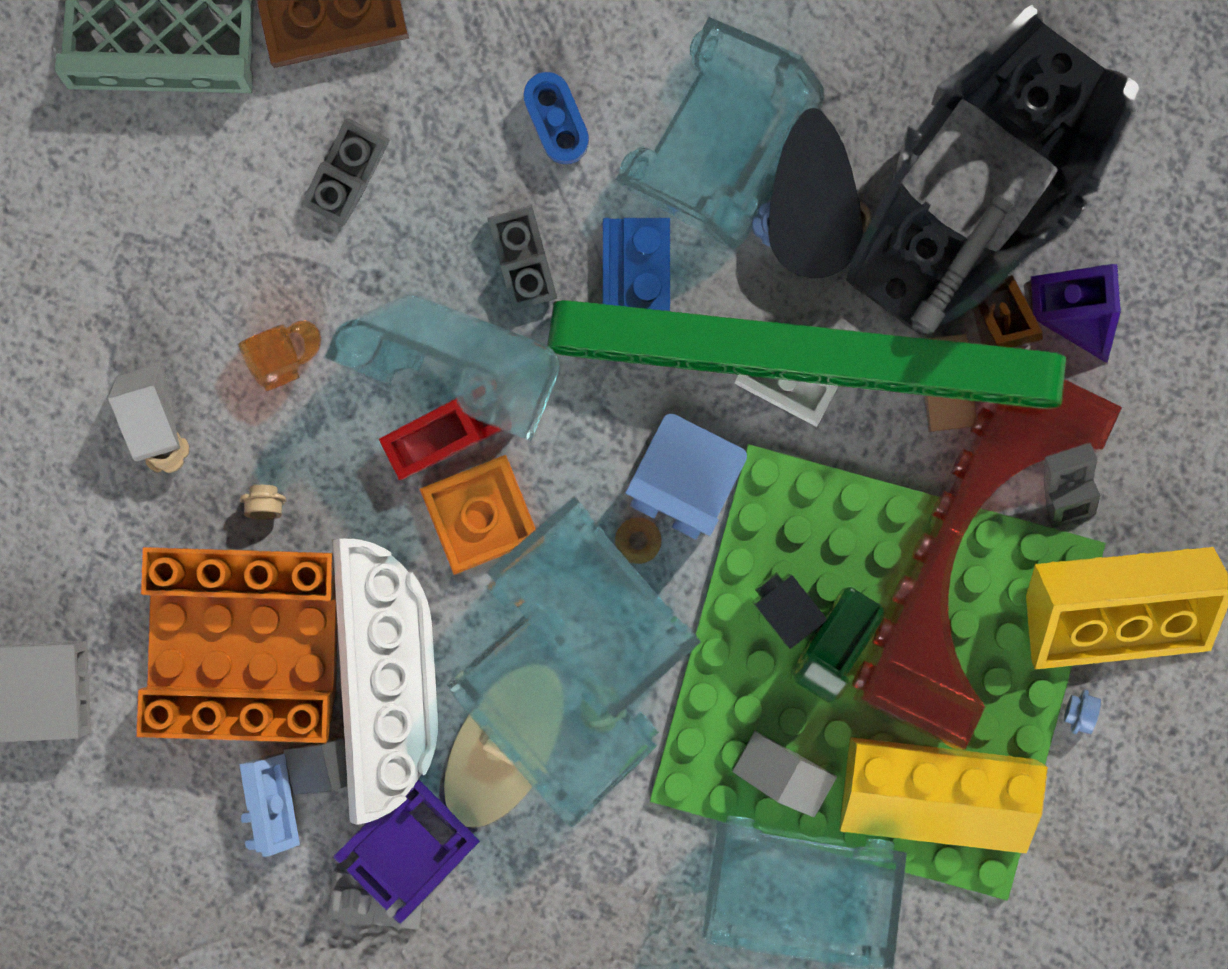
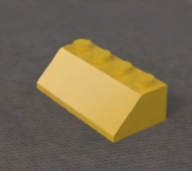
[1026,547,1228,670]
[839,737,1048,854]

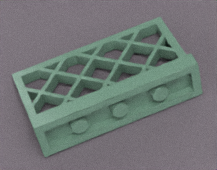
[55,0,254,93]

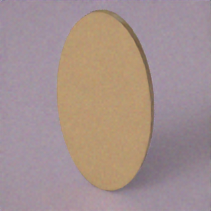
[444,665,563,827]

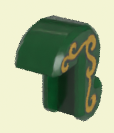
[793,587,885,703]

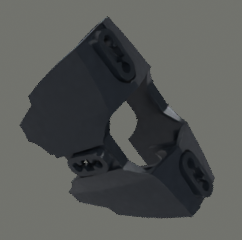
[846,6,1139,333]

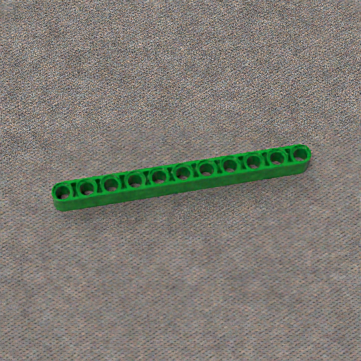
[547,300,1066,408]

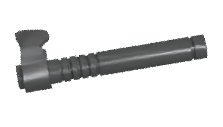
[911,195,1012,334]

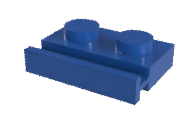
[603,218,670,311]

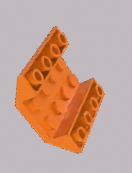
[137,547,338,743]

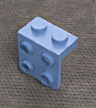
[625,414,747,540]

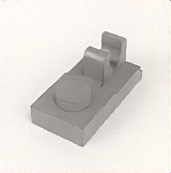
[328,869,424,930]

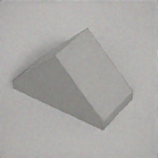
[108,363,180,462]
[732,730,837,817]

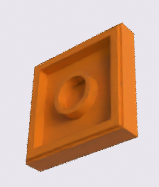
[420,455,541,575]

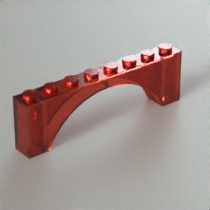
[852,379,1122,750]

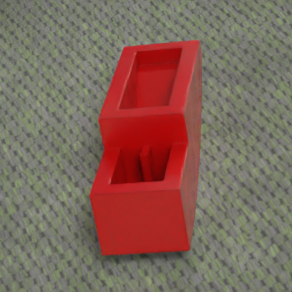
[379,374,533,481]

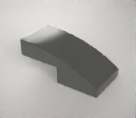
[1044,443,1100,528]

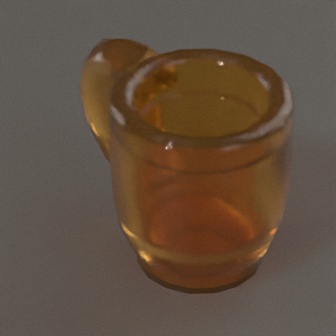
[237,320,322,392]

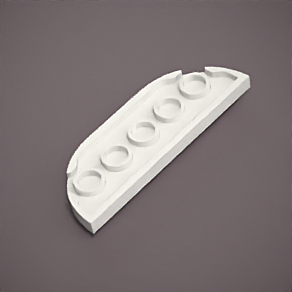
[332,539,438,825]

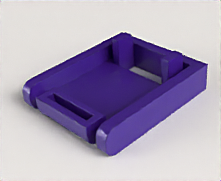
[333,779,480,924]

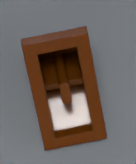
[972,275,1043,348]

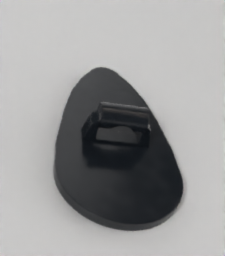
[768,108,863,279]

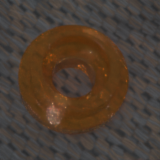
[615,517,662,564]

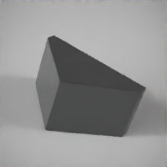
[284,735,348,795]

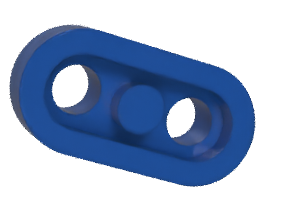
[524,72,589,165]

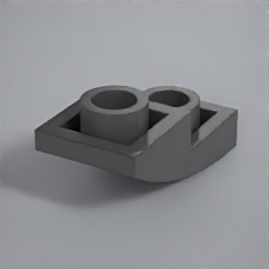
[302,118,390,226]
[487,205,558,311]

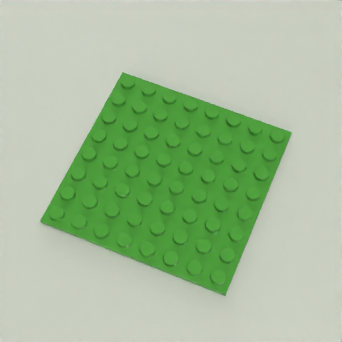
[650,444,1106,901]

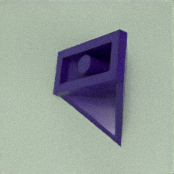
[1030,264,1121,364]

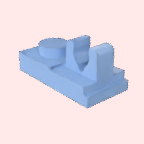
[239,754,300,857]

